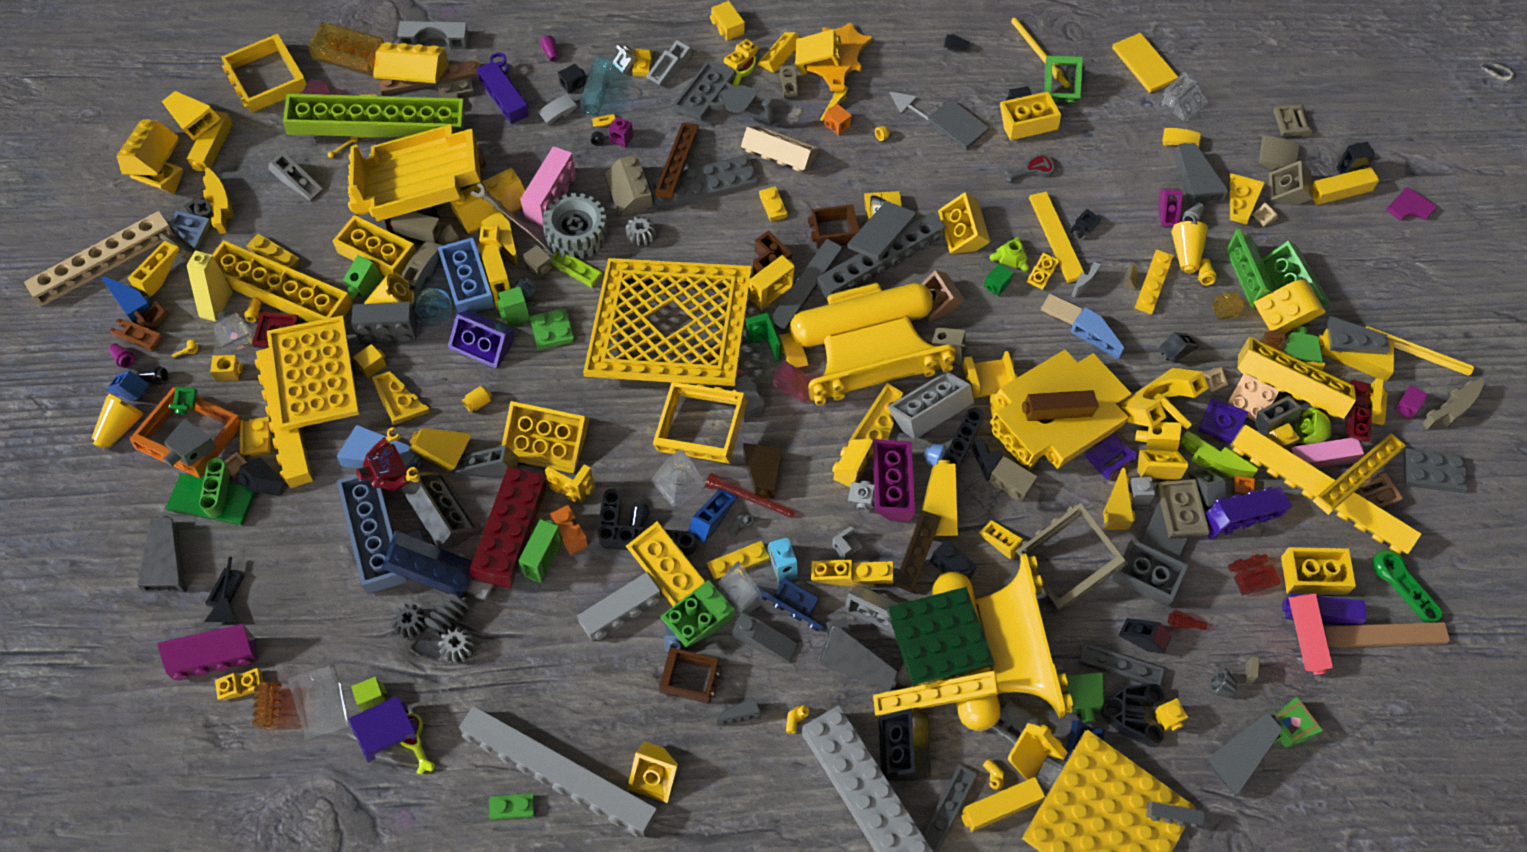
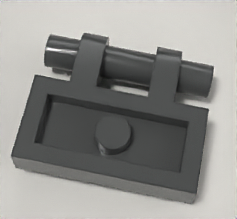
[990,700,1046,747]

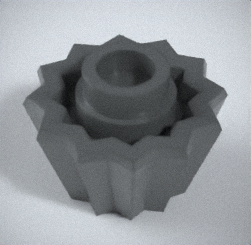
[1209,668,1238,698]

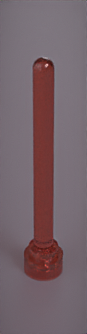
[705,473,795,518]

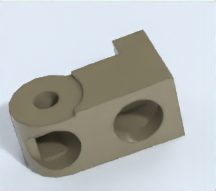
[779,65,797,98]

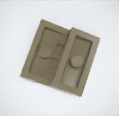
[1259,135,1299,171]

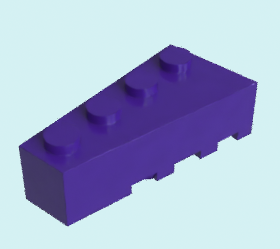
[1205,487,1292,540]

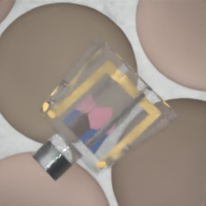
[212,310,254,355]

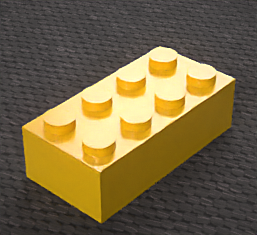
[333,215,416,277]

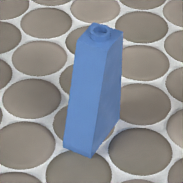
[337,425,422,470]

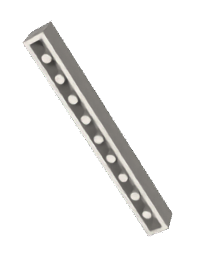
[459,706,658,837]

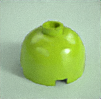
[1294,407,1332,445]

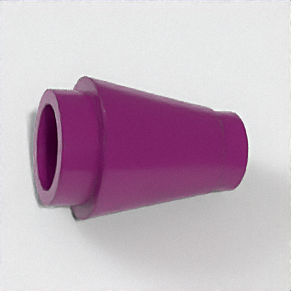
[540,35,559,62]
[109,343,135,368]

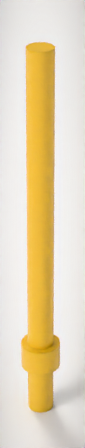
[1011,17,1070,89]

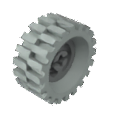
[542,193,608,259]

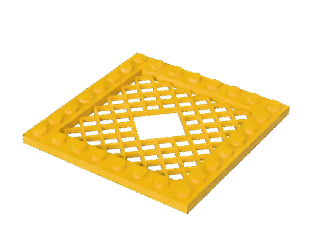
[583,258,752,386]

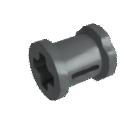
[194,199,211,218]

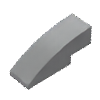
[646,40,693,86]

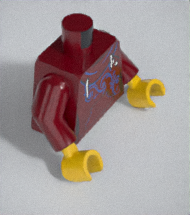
[356,427,420,491]

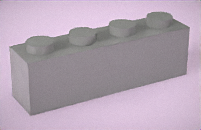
[577,572,661,642]

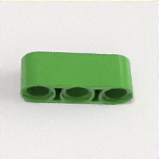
[199,458,230,518]

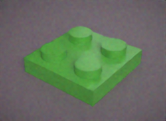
[530,308,574,350]

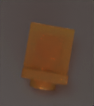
[1260,330,1285,350]

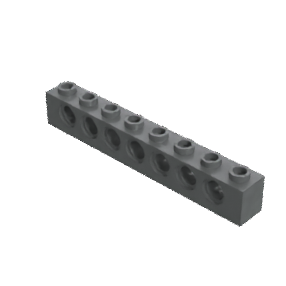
[816,212,946,299]

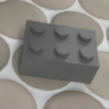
[351,302,417,344]
[1111,539,1188,607]

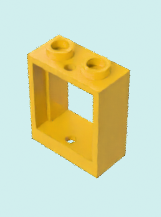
[749,255,795,311]

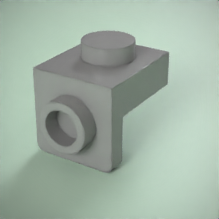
[612,44,637,74]

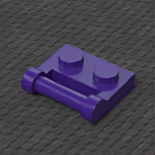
[1085,434,1138,480]

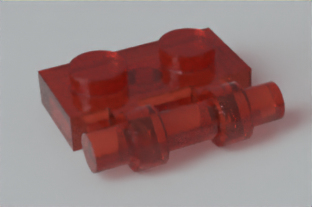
[1228,554,1281,596]

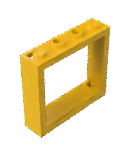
[221,34,308,113]
[653,382,748,464]

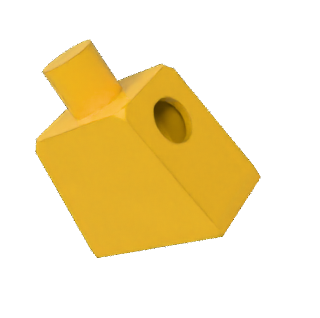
[1135,422,1182,451]

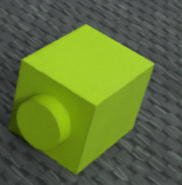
[351,677,387,711]

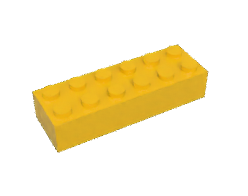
[1237,336,1356,419]

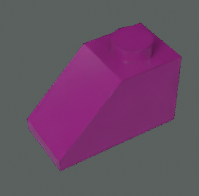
[1158,188,1183,226]

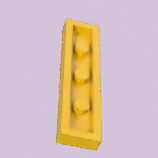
[1134,249,1173,314]

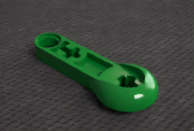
[1372,550,1442,623]

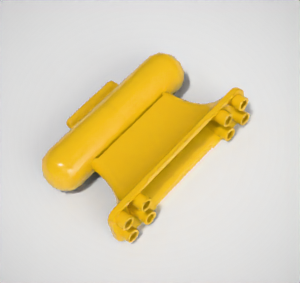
[789,283,956,405]
[932,553,1073,731]

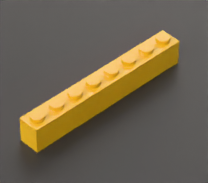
[254,348,313,488]

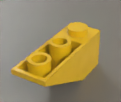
[1103,468,1136,530]

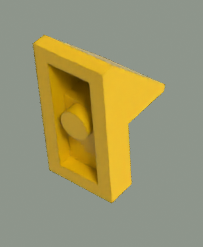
[632,48,653,77]

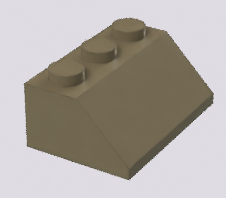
[604,154,653,216]

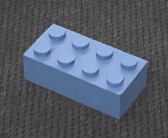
[438,237,495,313]

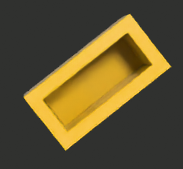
[710,1,744,41]

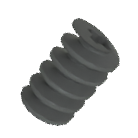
[424,594,471,638]

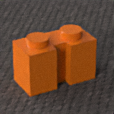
[550,505,588,555]

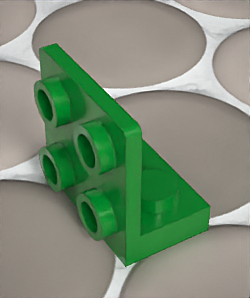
[746,313,782,363]

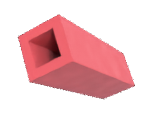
[1289,593,1333,675]

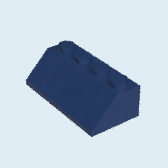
[381,531,471,596]

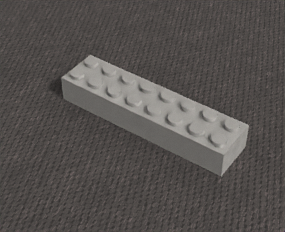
[802,705,933,852]

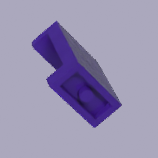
[348,696,418,763]

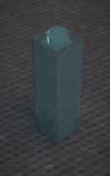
[580,56,612,116]

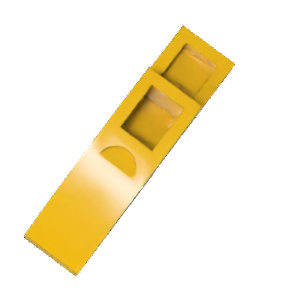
[203,168,233,234]
[811,560,894,587]

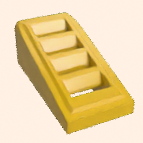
[979,520,1023,560]

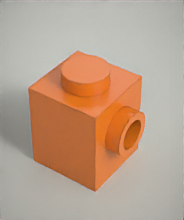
[824,104,852,135]

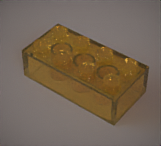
[307,21,385,76]

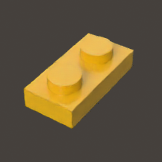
[759,186,787,222]

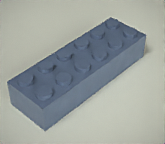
[337,475,407,595]

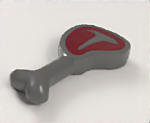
[1004,154,1054,183]

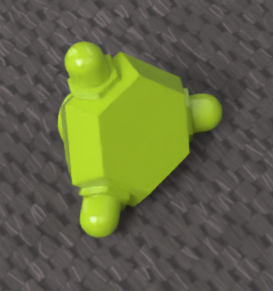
[990,237,1029,272]

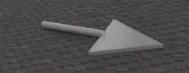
[889,91,929,120]

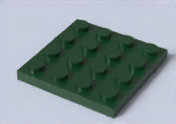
[887,587,995,688]

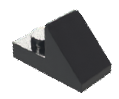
[972,438,1003,481]

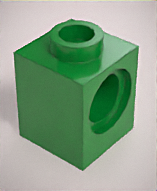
[984,263,1014,296]

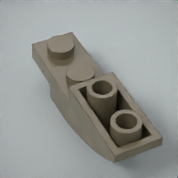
[401,241,443,308]
[1422,377,1485,430]

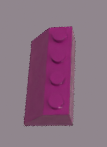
[873,439,915,522]
[157,624,258,681]

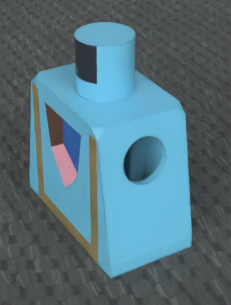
[767,537,798,584]

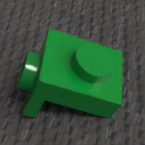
[169,387,198,415]

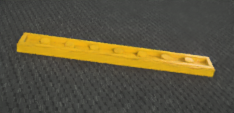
[1313,433,1406,515]

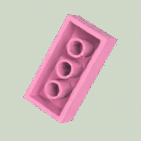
[521,146,576,226]

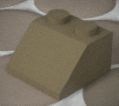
[1269,160,1313,205]

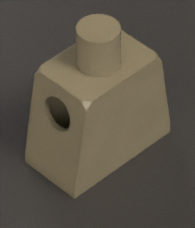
[923,328,967,365]

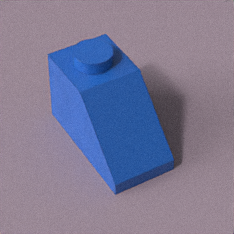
[106,370,149,401]

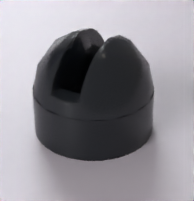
[591,131,605,146]

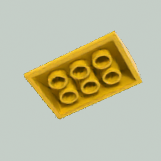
[502,401,590,474]

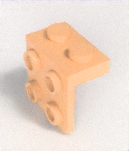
[1227,374,1279,422]

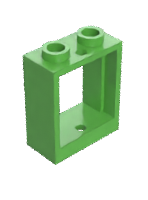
[1044,56,1083,103]
[519,519,563,583]

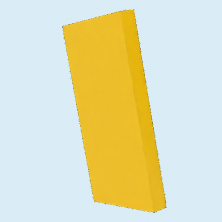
[1112,33,1179,93]
[626,521,706,606]

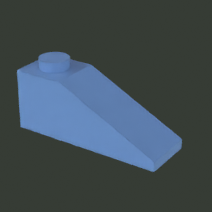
[1070,307,1124,360]

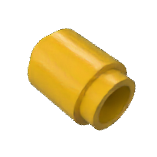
[462,386,492,412]

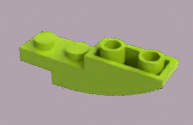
[1179,430,1258,478]

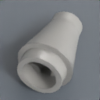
[1182,203,1205,224]

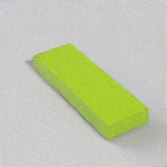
[550,250,603,288]

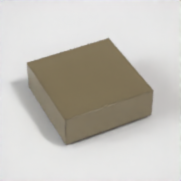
[1244,656,1260,684]

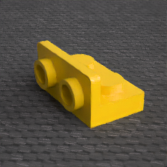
[1370,378,1388,425]

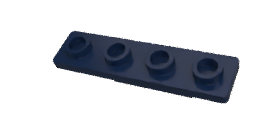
[753,578,826,631]

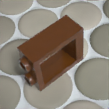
[808,204,859,249]
[659,648,722,704]

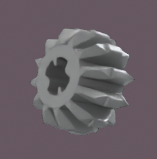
[625,216,656,246]
[438,627,475,663]

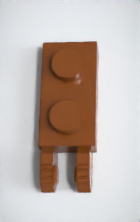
[109,319,164,352]

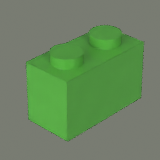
[497,286,530,327]

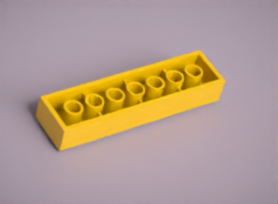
[212,240,353,322]

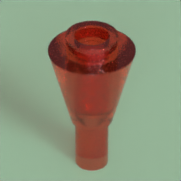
[1168,609,1207,630]

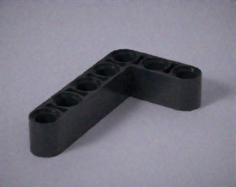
[597,488,695,556]

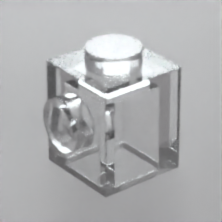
[1036,758,1063,793]

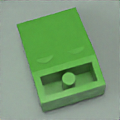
[660,580,735,648]

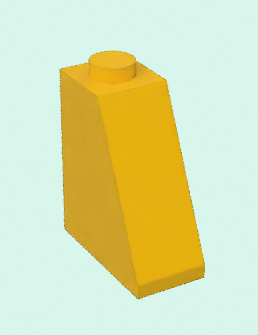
[408,428,472,472]

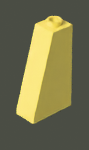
[187,250,233,322]

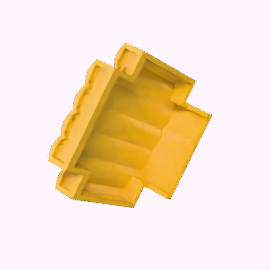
[348,124,481,221]

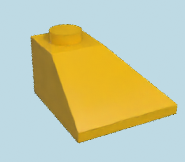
[627,741,678,803]

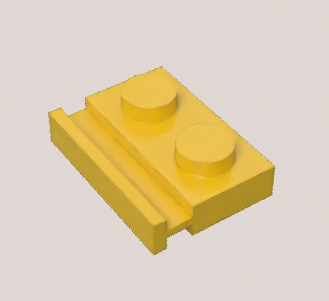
[240,417,271,458]

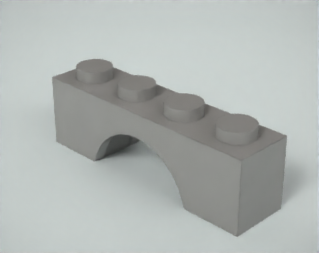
[397,21,469,49]

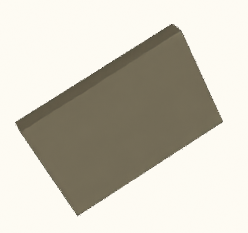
[1156,479,1210,539]

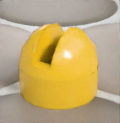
[875,126,890,141]

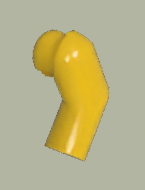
[786,705,809,734]
[982,758,1004,790]

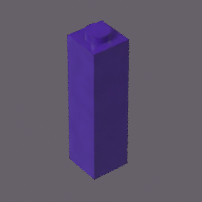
[1282,593,1366,626]

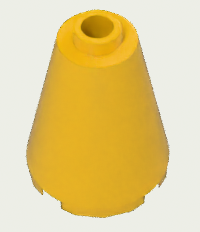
[1171,221,1208,273]
[363,273,415,304]
[92,394,144,449]

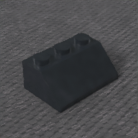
[879,708,931,781]

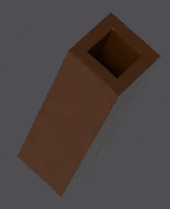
[1022,390,1099,421]

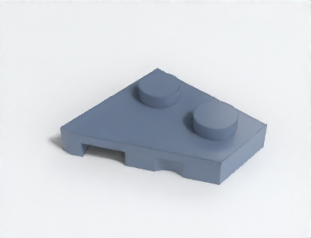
[169,211,211,251]

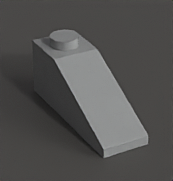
[268,151,323,201]

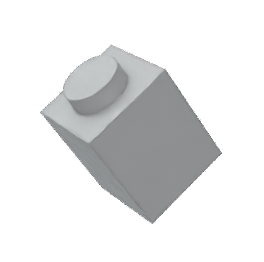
[1128,477,1155,505]

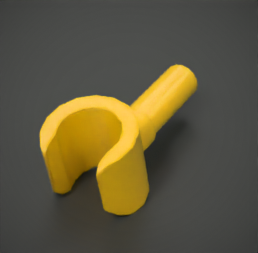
[172,340,198,359]

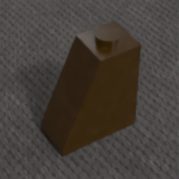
[743,443,782,499]

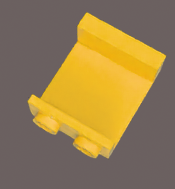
[795,29,841,75]
[962,351,1018,398]

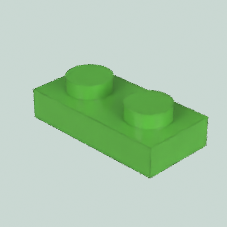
[489,793,534,820]

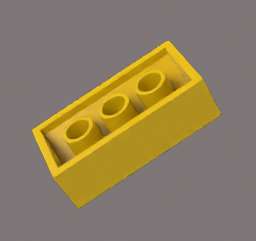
[373,42,449,83]
[116,119,180,175]
[450,167,525,235]

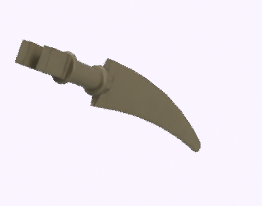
[471,182,553,253]

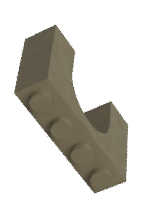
[391,188,461,243]

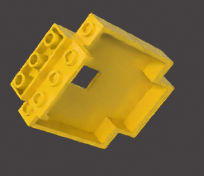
[990,349,1132,471]

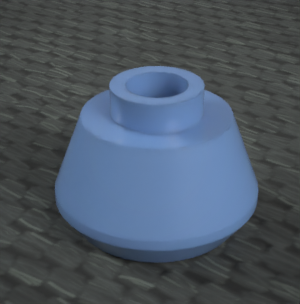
[923,444,947,467]

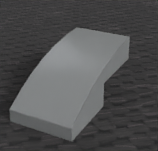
[538,94,578,126]
[1071,262,1101,298]

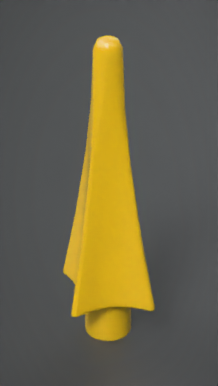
[820,85,848,122]

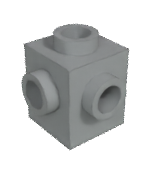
[848,481,875,511]

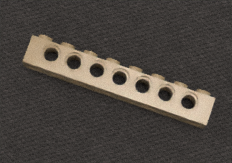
[24,211,174,307]

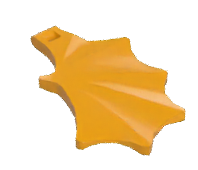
[807,23,872,91]

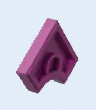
[1386,187,1437,220]

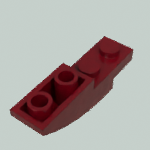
[1345,379,1372,442]

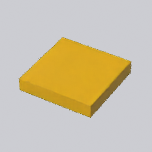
[1153,393,1191,430]

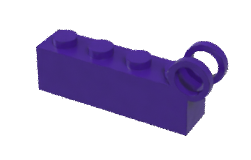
[476,52,529,124]

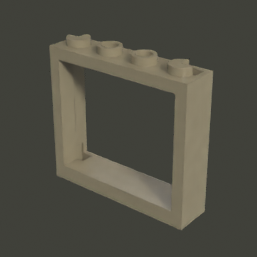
[1016,503,1128,612]

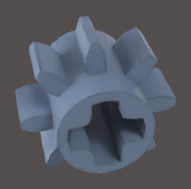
[512,277,535,300]

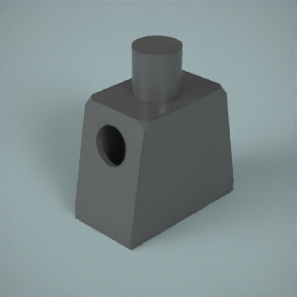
[163,419,216,467]

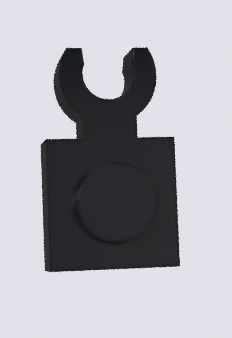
[1070,209,1101,239]

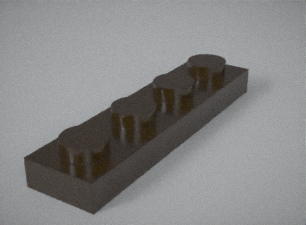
[893,510,941,593]

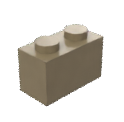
[989,456,1037,502]

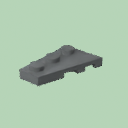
[1326,315,1390,355]

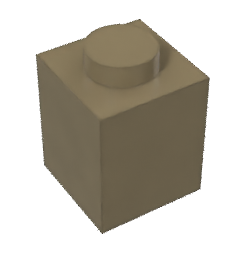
[523,245,553,278]

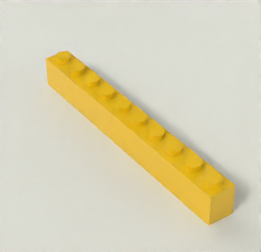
[1230,425,1421,554]

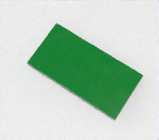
[166,473,256,526]

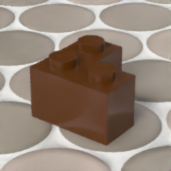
[753,230,792,275]

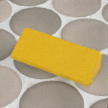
[758,32,800,73]

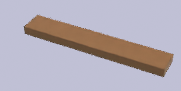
[1324,622,1450,648]

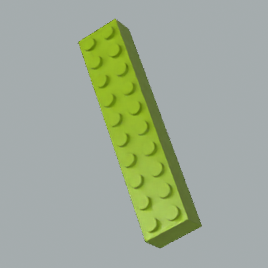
[283,94,465,138]

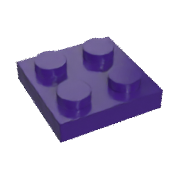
[1198,397,1248,444]

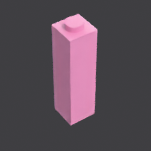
[1289,438,1364,469]

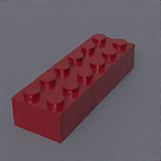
[470,467,547,589]

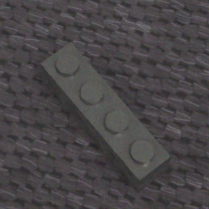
[1146,802,1204,828]

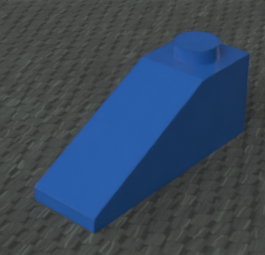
[101,276,152,323]
[688,488,737,543]

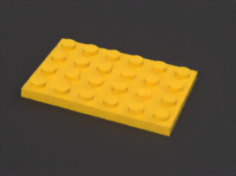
[267,315,359,431]

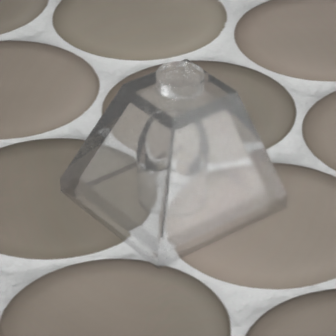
[651,450,706,509]

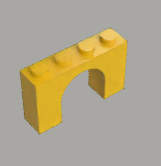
[1118,368,1209,427]

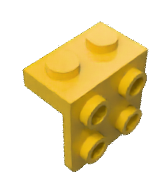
[545,464,595,503]
[1008,723,1068,780]

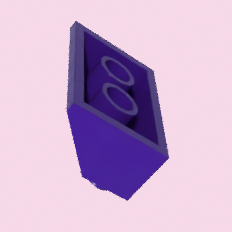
[447,310,516,368]

